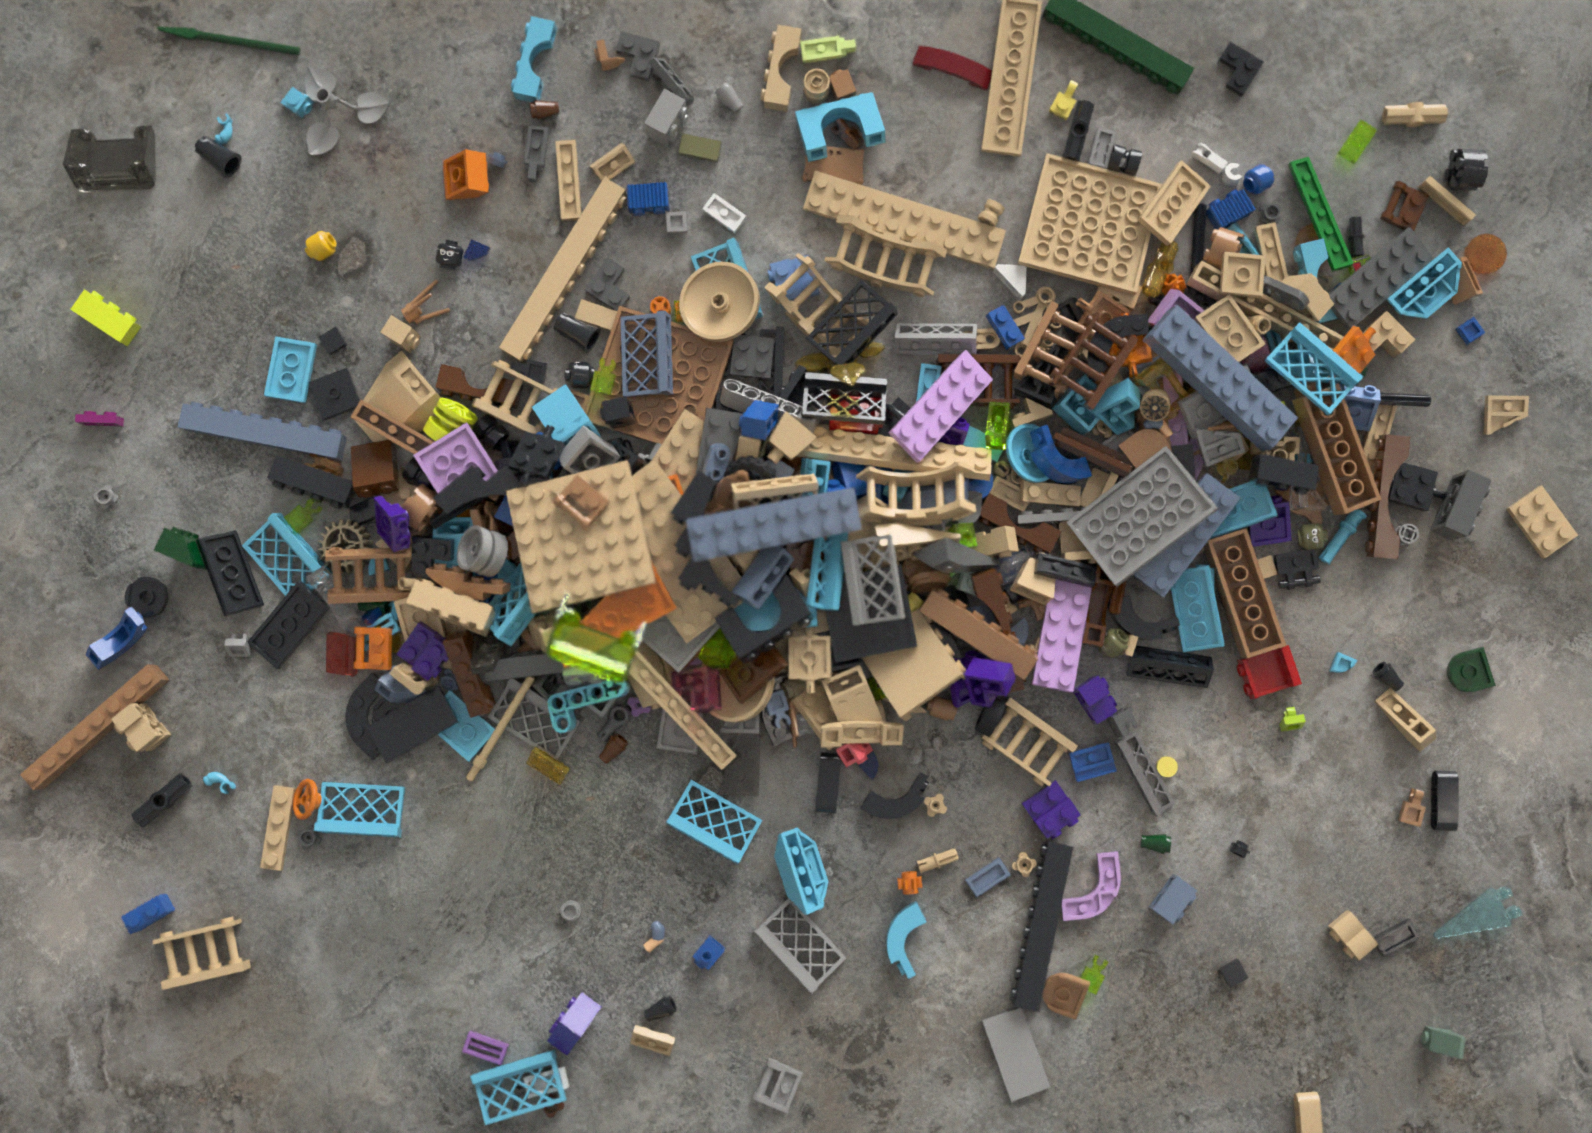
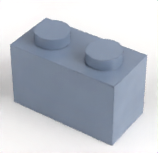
[1149,874,1197,924]

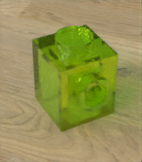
[948,522,977,549]

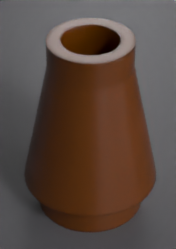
[529,100,559,120]
[599,733,628,764]

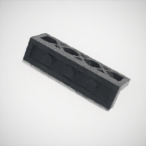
[758,326,784,397]
[1126,645,1214,688]

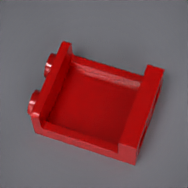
[829,395,883,435]
[1236,645,1302,699]

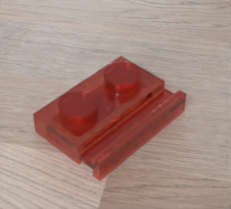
[326,631,357,677]

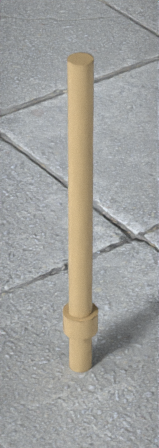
[466,676,535,781]

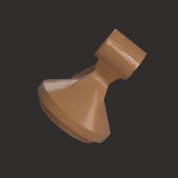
[902,558,951,593]

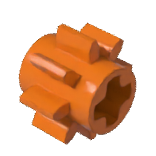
[1160,274,1187,296]
[897,871,922,895]

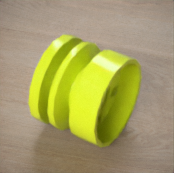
[423,398,478,441]

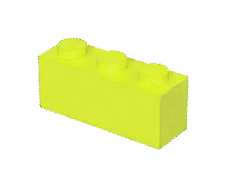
[70,290,141,346]

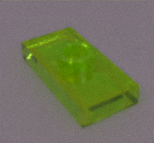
[1338,119,1377,164]

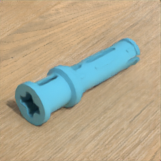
[1318,509,1367,565]

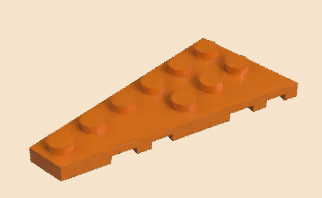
[554,561,677,668]

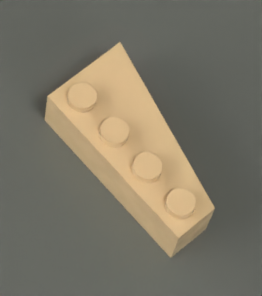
[406,579,496,637]

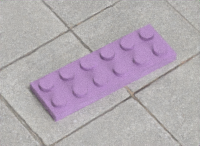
[889,350,993,463]
[1031,579,1092,693]

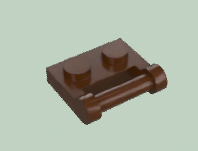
[1380,181,1429,232]

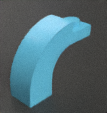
[886,901,926,979]

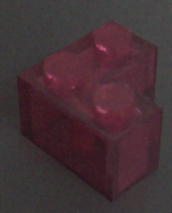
[671,666,722,713]

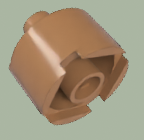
[1203,227,1244,271]
[401,484,442,533]

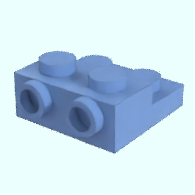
[767,255,820,306]
[1339,384,1380,431]

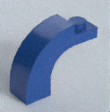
[1030,425,1092,484]
[86,607,147,670]

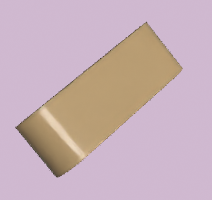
[1294,1092,1323,1133]

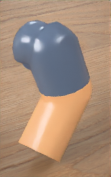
[1143,417,1173,439]
[643,921,665,953]

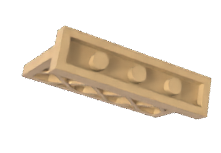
[731,474,818,510]

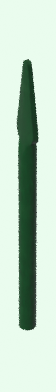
[157,26,300,55]

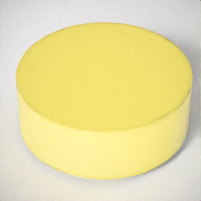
[1156,756,1178,777]

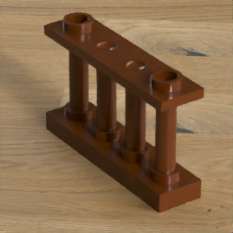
[1048,312,1139,410]
[937,354,1020,410]

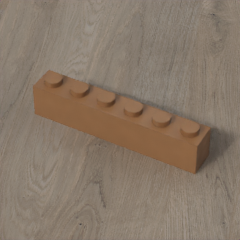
[919,587,1038,680]

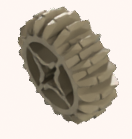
[317,519,373,574]

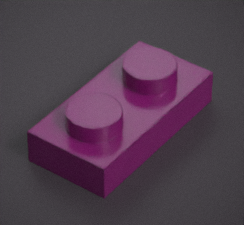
[75,411,124,427]

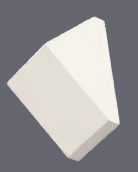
[993,264,1027,301]

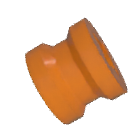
[650,296,671,314]

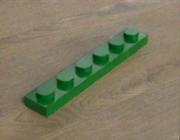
[1288,156,1354,272]

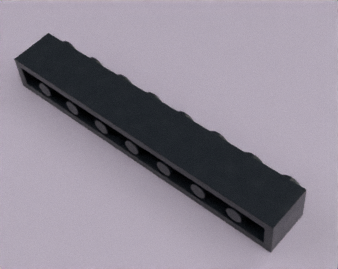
[1010,840,1073,1012]

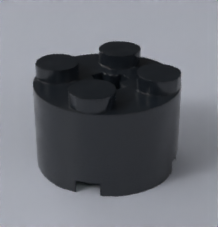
[1444,149,1488,191]

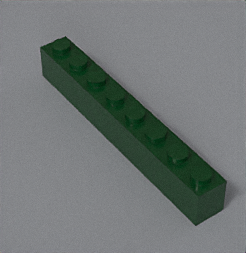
[1042,0,1195,95]

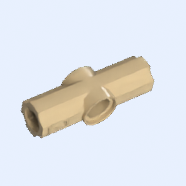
[1382,102,1448,127]

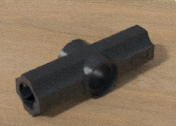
[1063,100,1094,162]
[131,773,193,828]

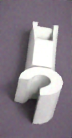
[1191,143,1242,187]

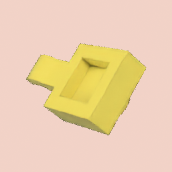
[1049,81,1078,120]

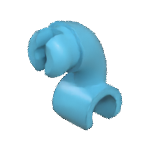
[215,113,232,145]
[203,772,236,794]

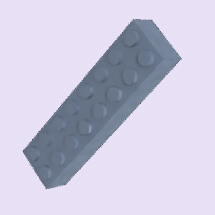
[1143,305,1298,452]
[685,487,862,562]

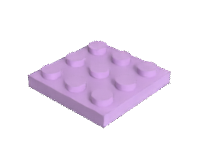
[413,423,498,493]

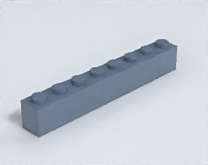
[178,402,347,461]

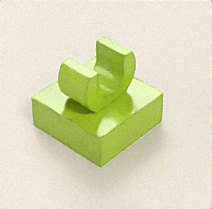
[1279,707,1306,732]

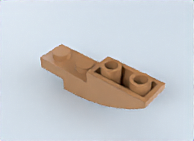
[426,563,511,600]

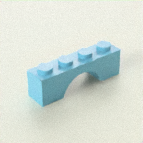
[511,16,557,102]
[1293,238,1338,324]

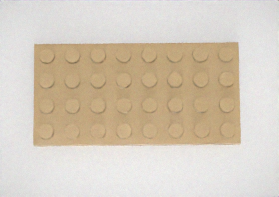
[632,459,743,643]

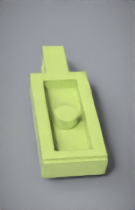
[800,36,856,63]

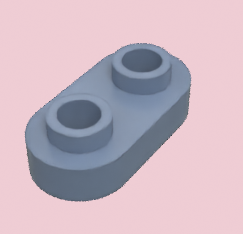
[702,443,730,484]

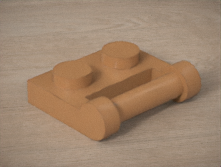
[553,474,610,530]

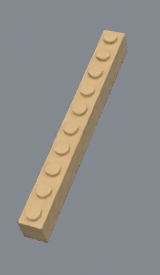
[499,177,627,364]

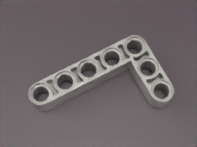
[720,379,831,433]

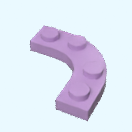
[1061,851,1121,921]

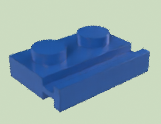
[1068,742,1117,782]

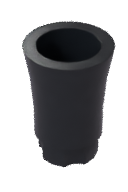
[194,136,242,178]
[553,313,600,353]

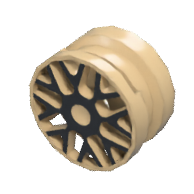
[1140,388,1171,421]

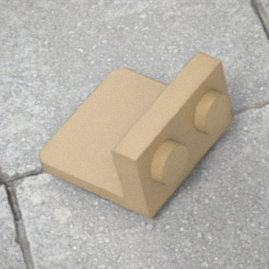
[1058,521,1097,564]

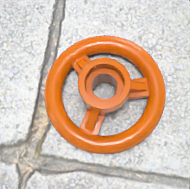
[293,779,322,820]

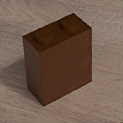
[351,440,399,498]

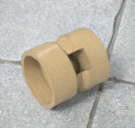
[804,69,830,104]

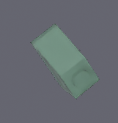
[1421,1026,1465,1059]

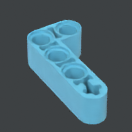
[548,678,630,733]

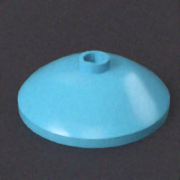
[1006,424,1056,483]

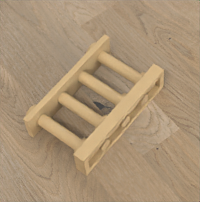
[471,360,557,434]
[980,698,1078,787]
[152,917,251,990]

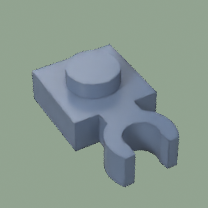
[766,690,791,729]

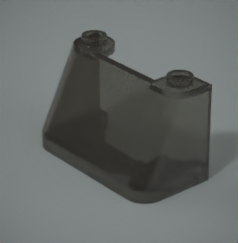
[63,125,156,192]

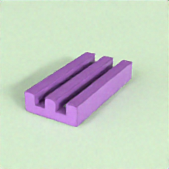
[462,1031,509,1065]

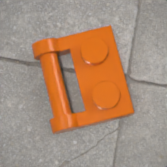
[353,626,392,670]

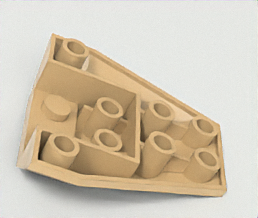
[355,351,442,443]

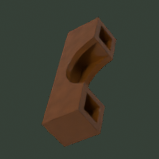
[435,364,523,410]
[979,493,1062,554]
[1082,562,1115,648]
[443,630,496,718]

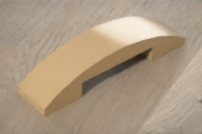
[820,721,904,747]

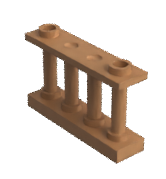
[1014,301,1096,398]
[325,547,411,604]

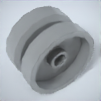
[457,525,508,577]

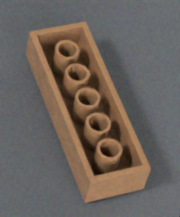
[1292,383,1381,515]
[1203,528,1287,659]

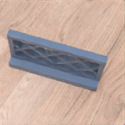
[620,311,673,397]

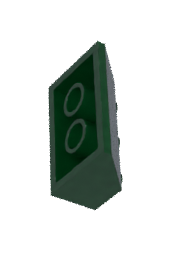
[154,526,207,570]

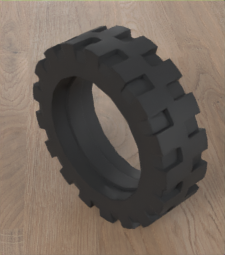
[722,456,778,505]

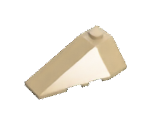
[871,523,961,568]

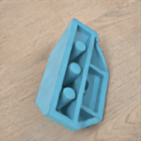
[1386,247,1462,319]
[774,828,829,915]

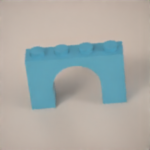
[795,92,886,162]

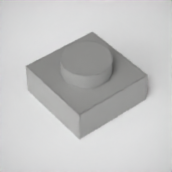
[666,211,688,234]

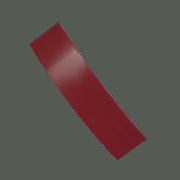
[912,45,992,91]

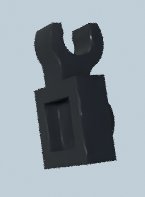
[510,359,548,384]

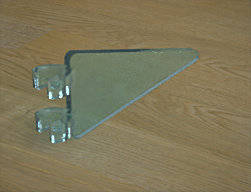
[1433,886,1523,939]

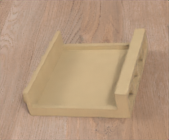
[862,609,966,721]

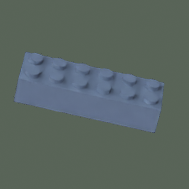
[1132,473,1241,598]

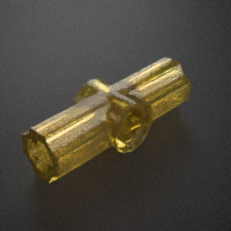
[1142,240,1179,298]

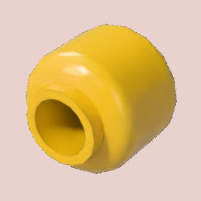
[305,231,337,261]

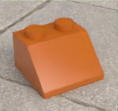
[443,149,489,200]

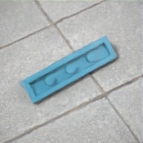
[806,532,849,611]

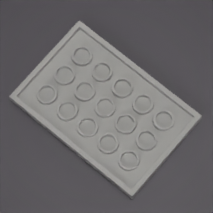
[1066,446,1218,587]

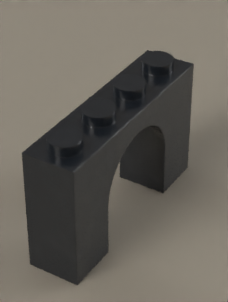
[715,573,814,664]

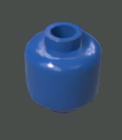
[1243,164,1274,194]

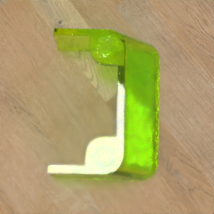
[546,593,647,683]

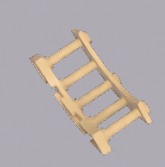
[824,215,947,297]
[764,253,869,358]
[856,461,976,527]

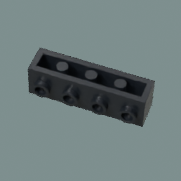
[267,456,355,509]

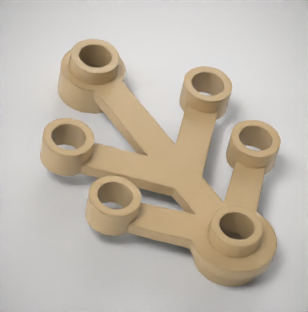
[1012,287,1061,359]

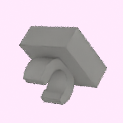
[224,634,251,657]

